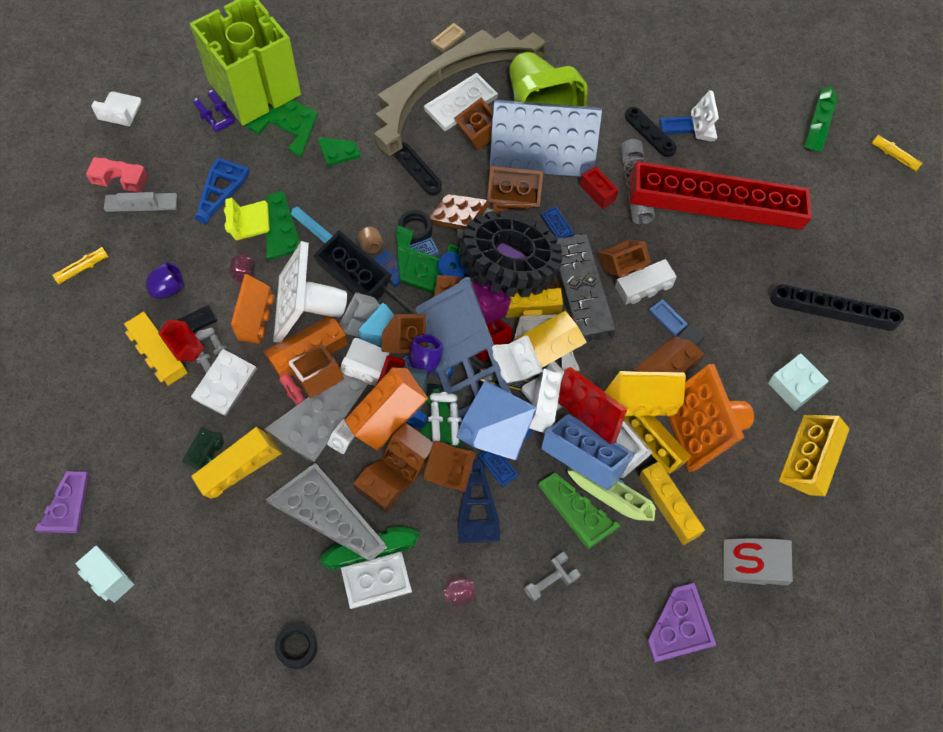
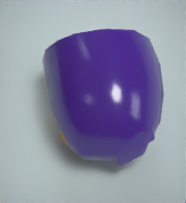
[146,262,184,298]
[409,334,443,376]

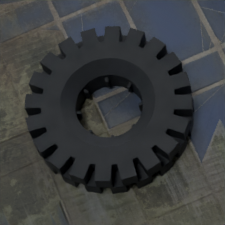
[459,211,563,297]

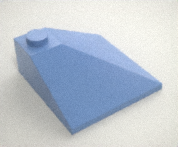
[456,381,537,460]

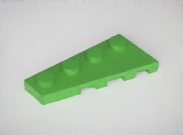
[538,473,621,550]

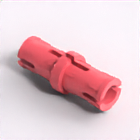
[279,374,306,406]

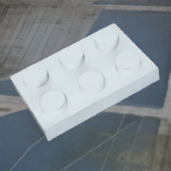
[191,349,257,417]

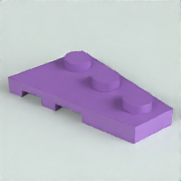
[35,471,89,533]

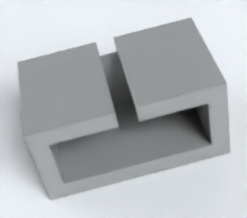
[339,292,380,337]

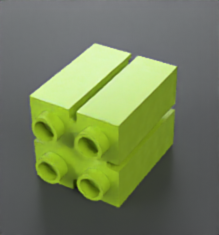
[189,0,301,126]

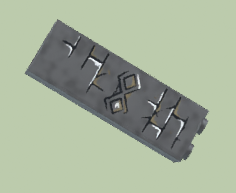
[556,234,616,342]

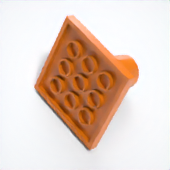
[668,364,754,472]

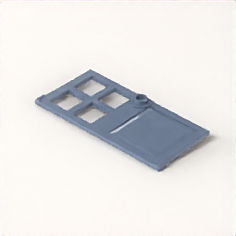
[415,277,512,418]

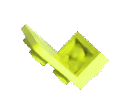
[224,198,270,241]

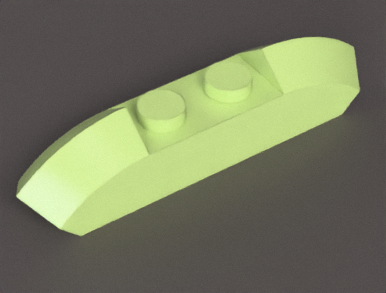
[567,466,656,521]

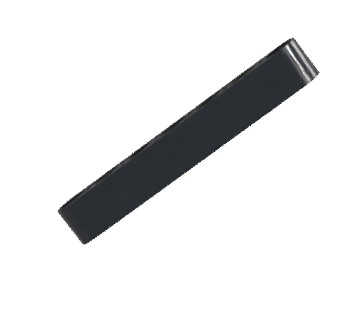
[770,284,904,331]

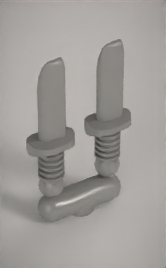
[195,327,228,373]

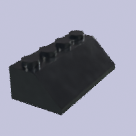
[313,230,392,301]

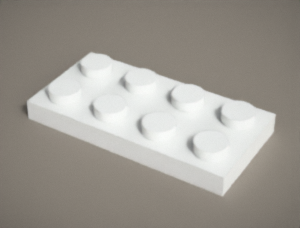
[424,73,498,131]

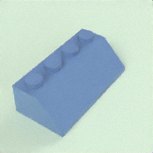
[541,414,635,490]

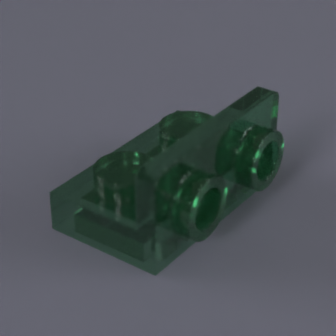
[182,427,224,470]

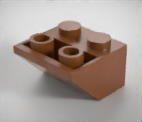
[382,423,433,483]

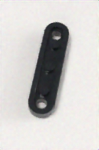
[625,107,677,157]
[394,142,442,196]

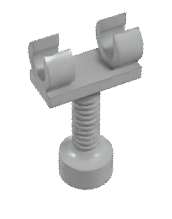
[524,552,581,602]

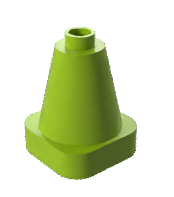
[509,52,588,107]

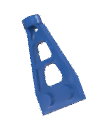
[194,157,250,224]

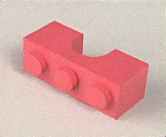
[86,157,148,193]

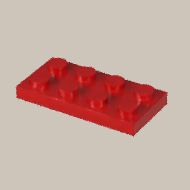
[558,367,628,445]

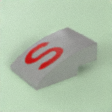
[723,539,793,586]

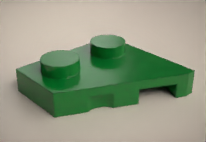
[318,137,361,167]

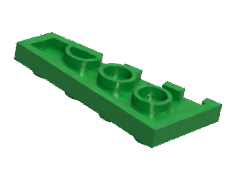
[266,191,300,261]

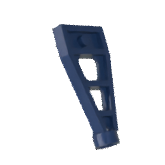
[458,460,500,543]

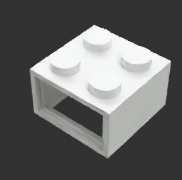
[616,421,653,478]

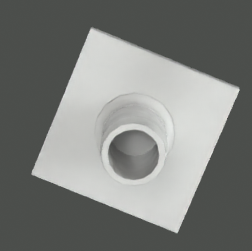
[273,241,347,342]

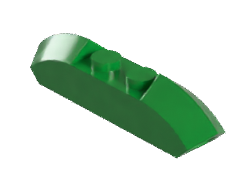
[804,85,838,152]
[318,527,421,571]

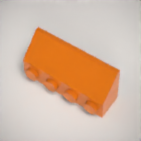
[263,316,348,378]
[344,368,428,451]

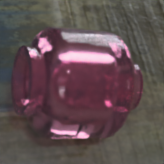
[229,254,255,282]
[443,576,476,607]

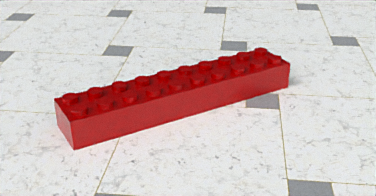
[630,161,812,230]

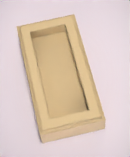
[431,23,465,53]

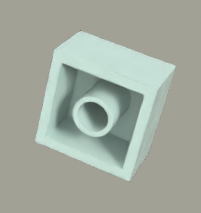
[768,354,829,411]
[75,546,135,603]

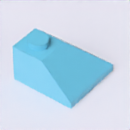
[358,303,395,346]

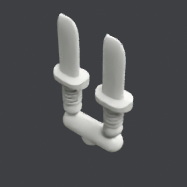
[428,392,462,445]

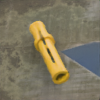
[871,134,923,172]
[52,247,108,285]

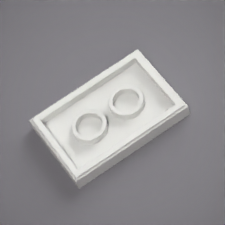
[341,551,412,609]

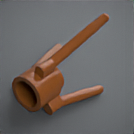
[492,203,533,216]

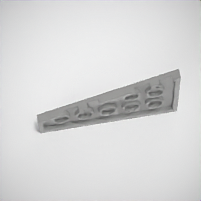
[264,372,368,463]
[266,463,387,561]

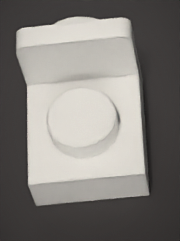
[327,419,355,454]

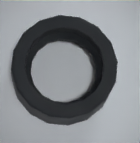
[398,210,432,245]
[275,625,318,669]

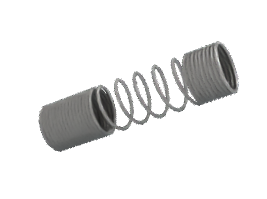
[620,139,655,224]

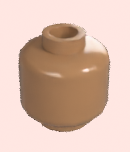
[357,227,383,254]

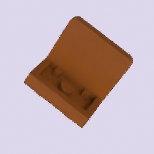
[424,441,476,492]

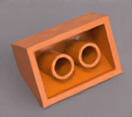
[231,274,275,344]

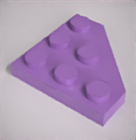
[647,583,716,663]

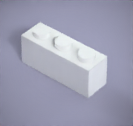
[615,259,677,305]
[529,369,562,433]

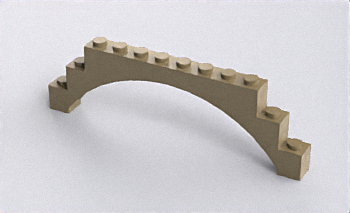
[374,29,547,156]

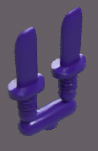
[193,90,235,132]

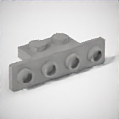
[104,192,178,212]

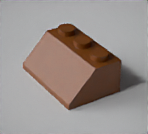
[487,166,544,207]
[633,336,704,375]

